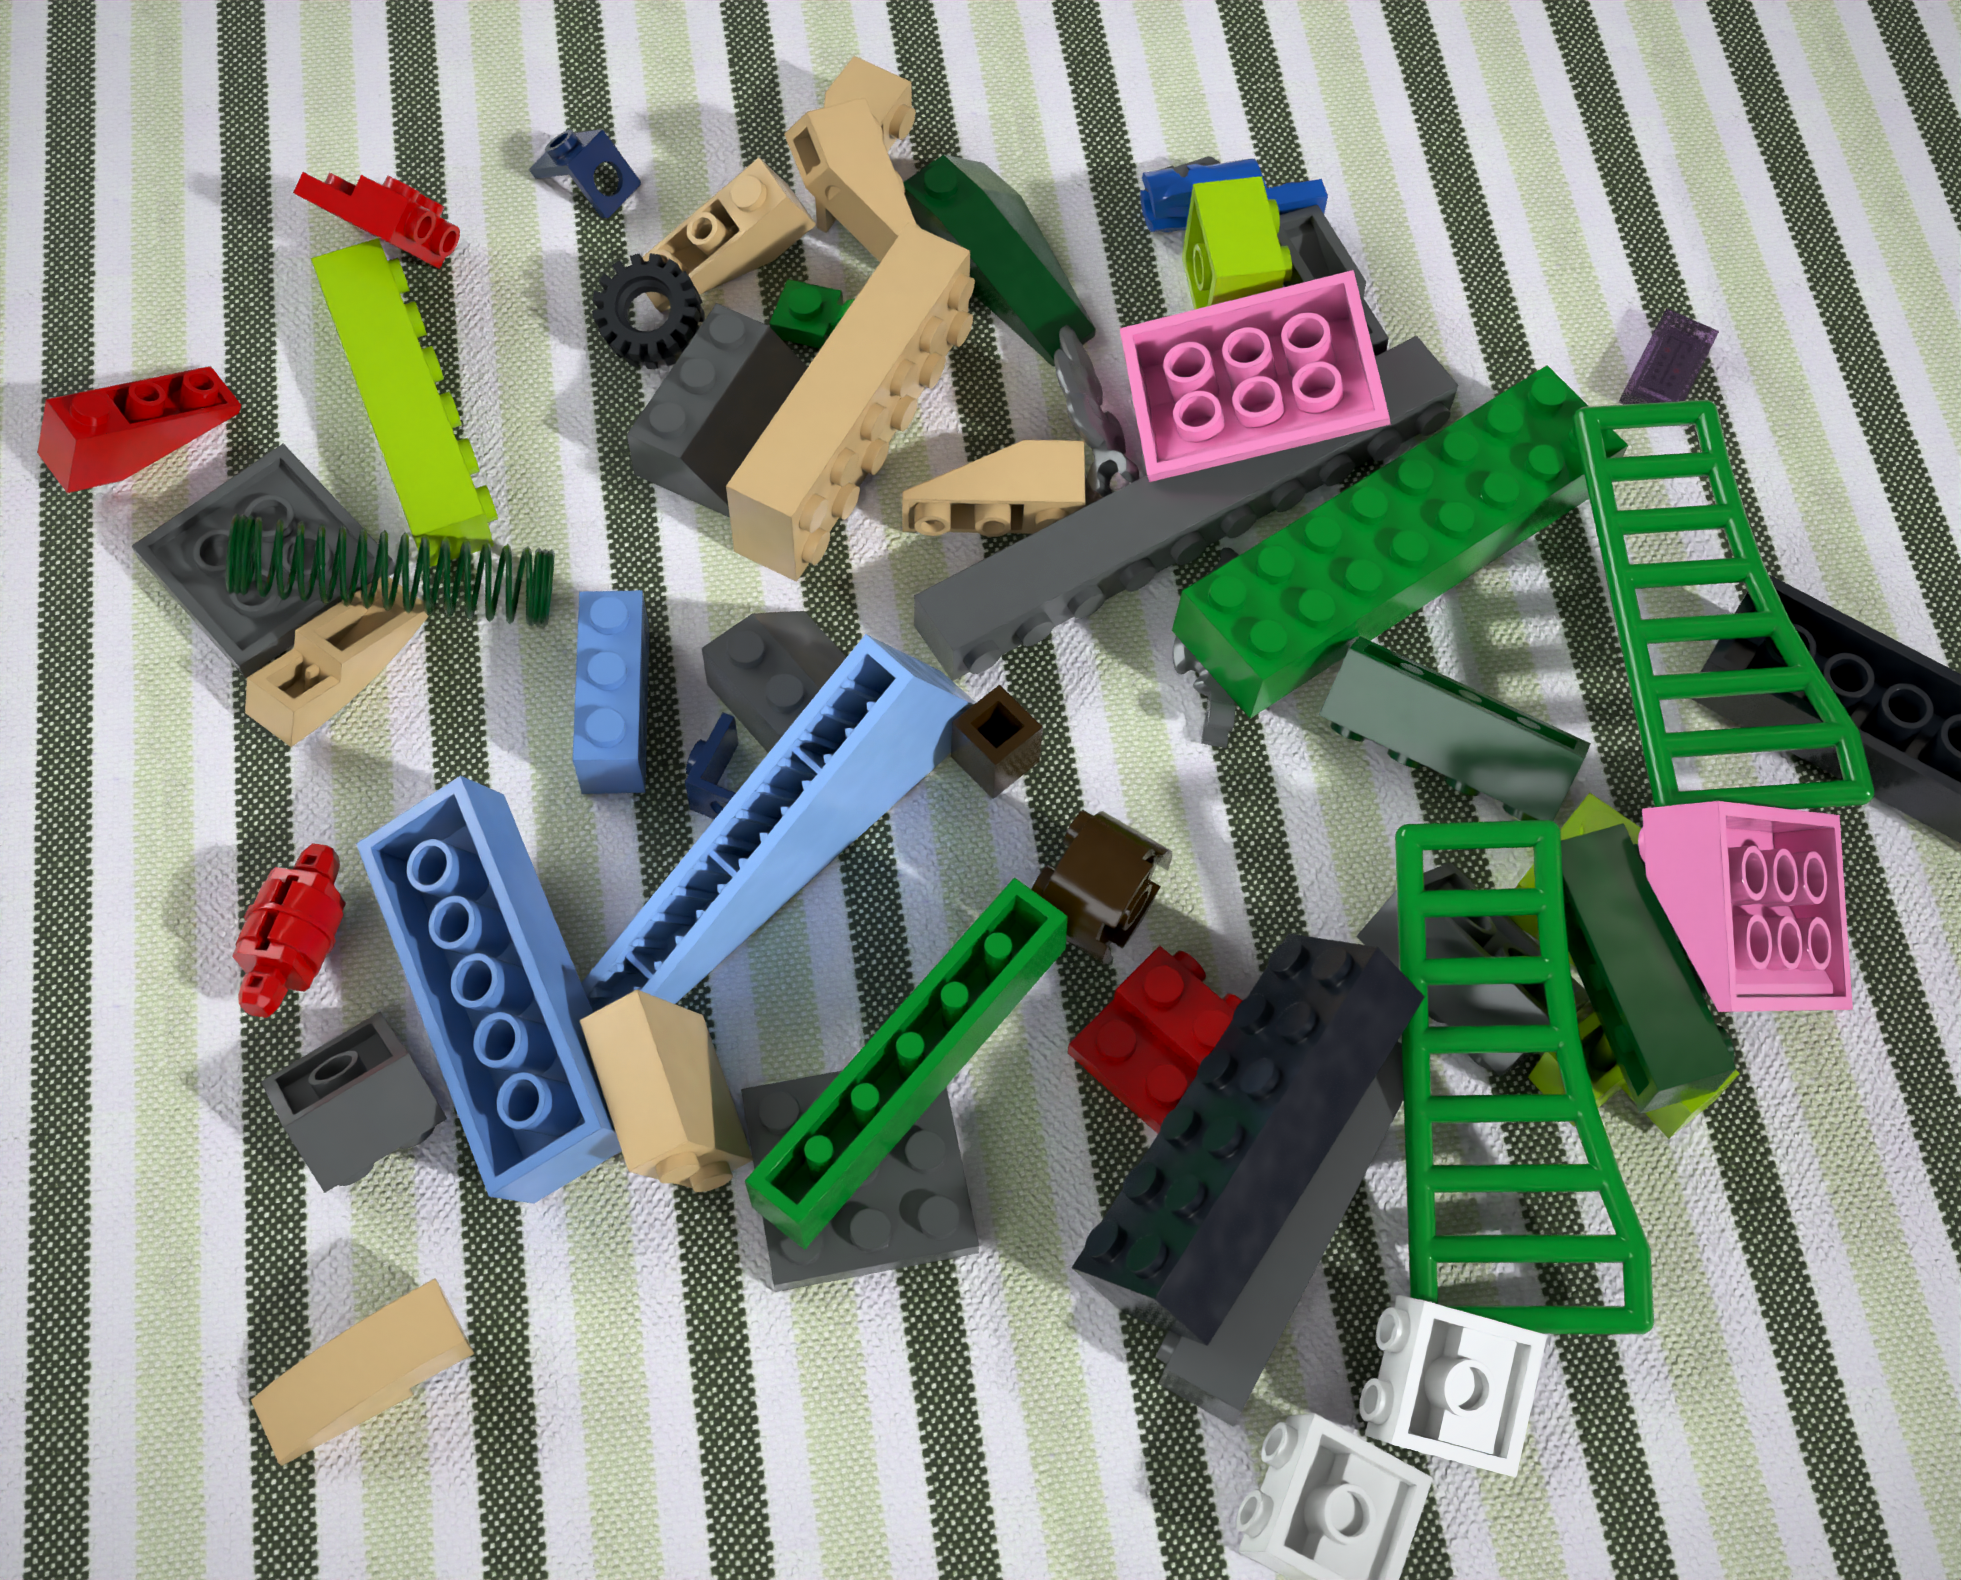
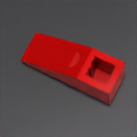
[37,366,241,493]

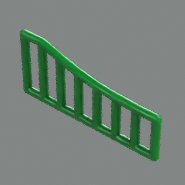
[1573,400,1874,810]
[1395,820,1654,1335]

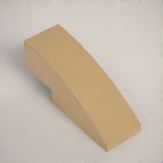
[245,577,430,747]
[251,1279,474,1466]

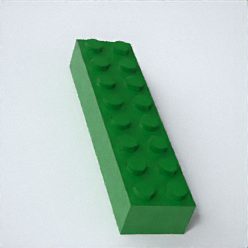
[1172,365,1629,718]

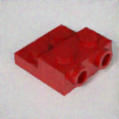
[293,172,460,269]
[1067,945,1243,1134]

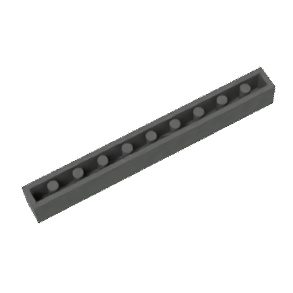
[914,335,1459,681]

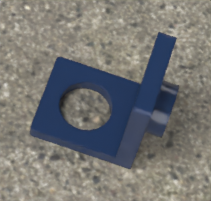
[529,129,641,219]
[685,712,739,819]

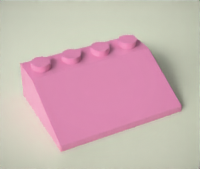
[1119,270,1391,482]
[1638,801,1853,1012]

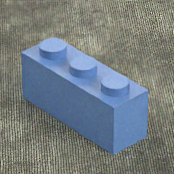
[573,590,650,794]

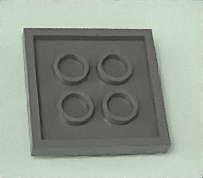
[132,443,395,678]
[741,1071,979,1292]

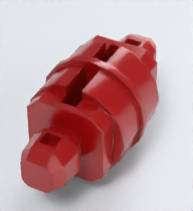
[232,843,346,1018]

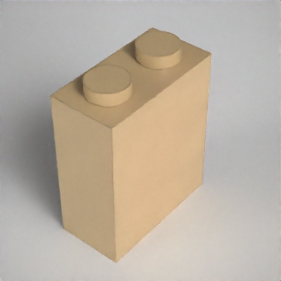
[579,989,753,1192]

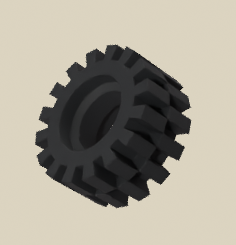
[592,253,705,369]

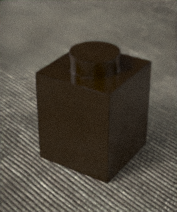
[951,684,1043,799]

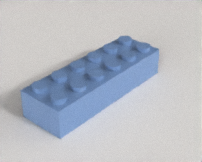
[356,776,622,1204]

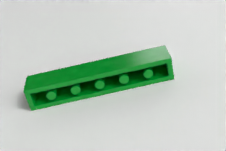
[745,877,1068,1250]

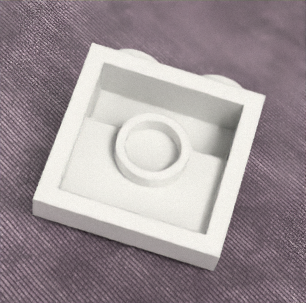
[1359,1295,1547,1477]
[1236,1413,1433,1580]

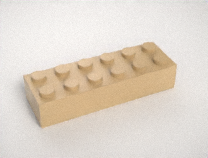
[726,223,975,582]

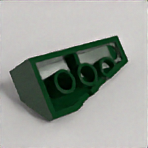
[903,154,1096,367]

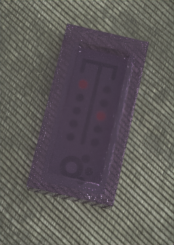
[1619,308,1719,405]

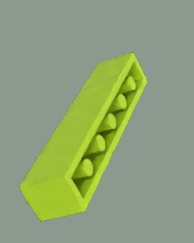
[311,238,498,567]

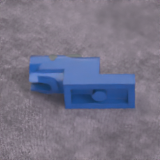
[1140,156,1328,232]

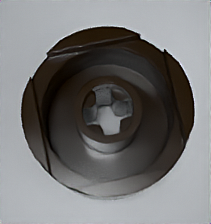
[1031,810,1172,965]

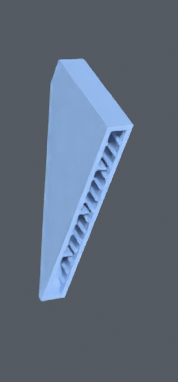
[581,634,977,1013]

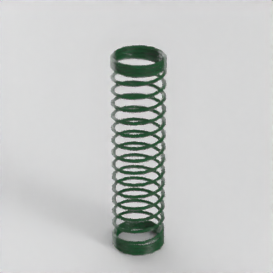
[226,513,555,628]

